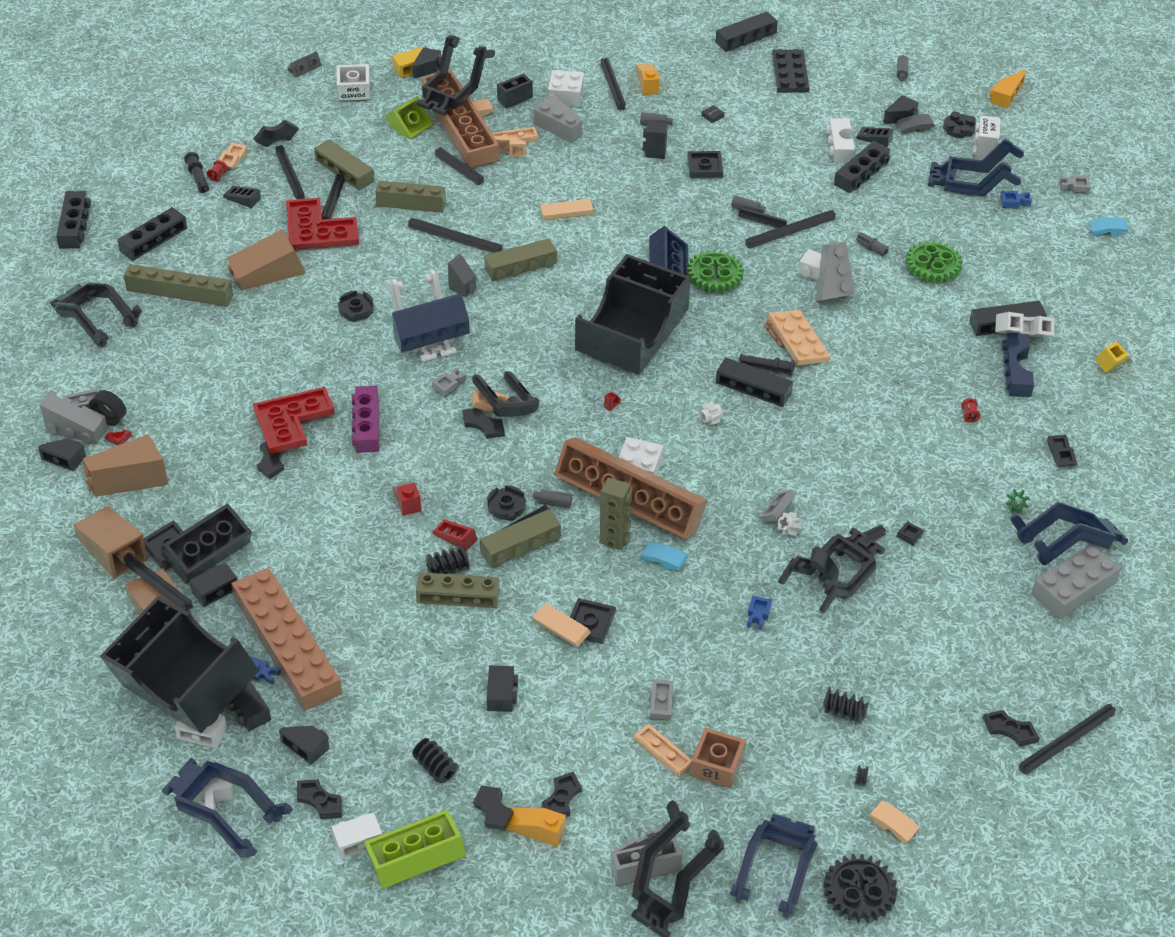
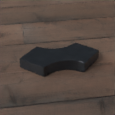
[253,120,299,147]
[462,408,505,439]
[257,442,286,479]
[982,710,1040,747]
[542,771,582,817]
[297,779,342,819]
[473,785,514,831]

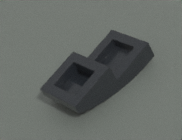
[1047,434,1077,467]
[809,546,839,582]

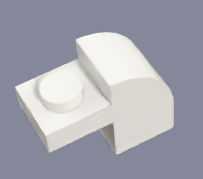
[196,777,233,810]

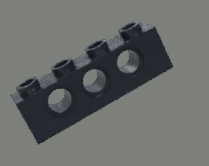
[834,141,890,193]
[56,191,91,249]
[117,207,187,261]

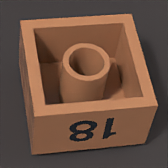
[690,727,746,788]

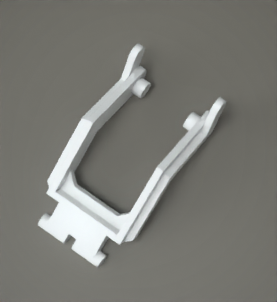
[384,269,457,362]

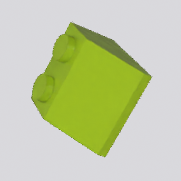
[385,96,434,139]

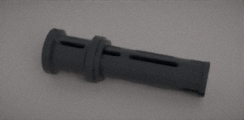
[184,152,209,193]
[739,354,795,377]

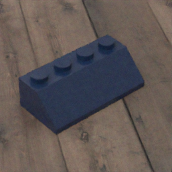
[649,225,688,276]
[392,293,470,353]

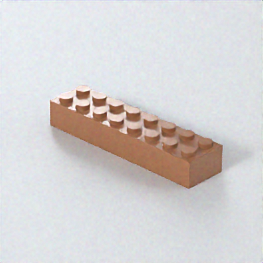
[421,70,499,168]
[554,437,708,539]
[231,567,342,711]

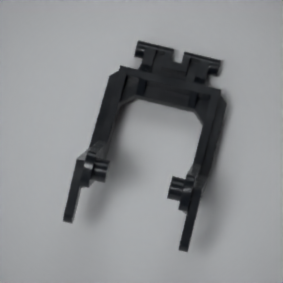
[416,35,495,116]
[50,283,142,348]
[778,527,885,613]
[631,800,724,937]

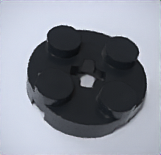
[943,111,976,138]
[338,291,374,322]
[487,485,526,521]

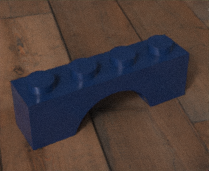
[1002,333,1034,397]

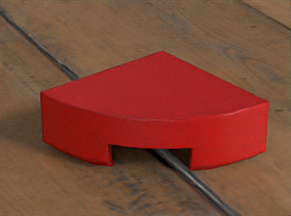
[604,392,621,411]
[105,430,132,446]

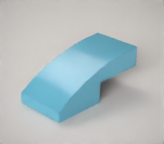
[1089,217,1128,236]
[641,542,688,570]

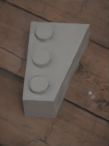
[534,94,582,143]
[815,241,855,301]
[40,390,108,444]
[611,820,682,886]

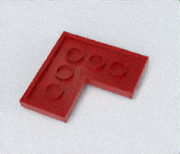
[286,198,359,250]
[253,387,335,454]

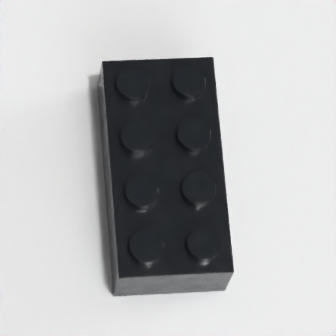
[161,503,252,584]

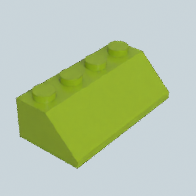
[364,809,467,889]

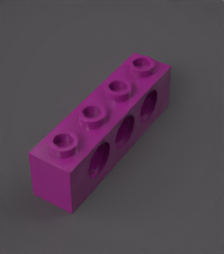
[352,385,379,453]

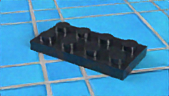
[772,49,809,93]

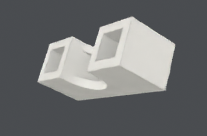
[826,118,855,162]
[995,312,1055,338]

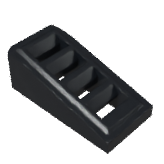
[856,127,894,147]
[223,186,261,208]

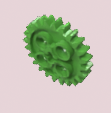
[905,240,963,284]
[687,249,744,294]

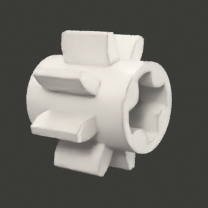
[700,401,723,425]
[777,512,802,536]

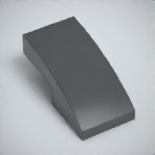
[897,114,935,134]

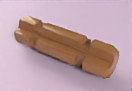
[764,320,785,347]

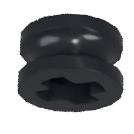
[855,765,869,787]

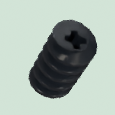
[426,546,470,574]
[823,686,870,724]
[412,738,459,783]

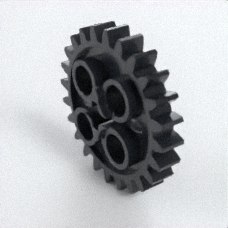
[823,854,898,923]

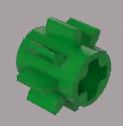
[1005,488,1030,513]

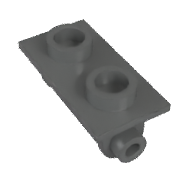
[287,51,322,78]

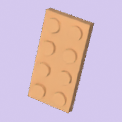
[767,310,831,366]

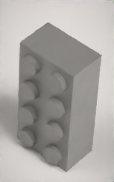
[1031,544,1121,620]

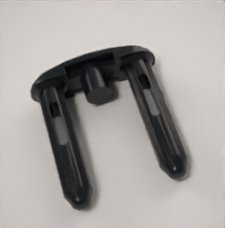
[472,371,540,417]

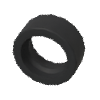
[89,390,127,426]

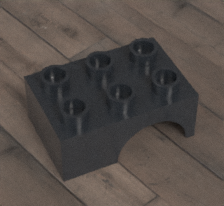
[575,254,691,375]
[100,595,259,734]

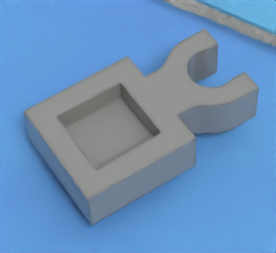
[1059,176,1090,193]
[432,368,466,396]

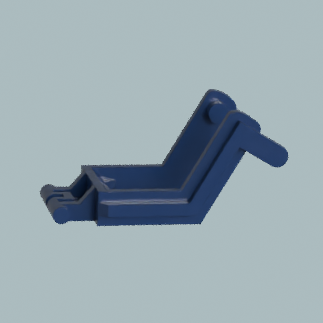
[928,139,1024,196]
[1010,502,1128,565]
[162,758,293,858]
[730,813,818,919]

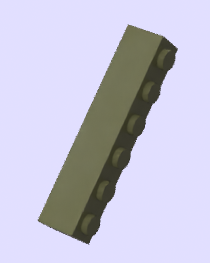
[123,264,233,307]

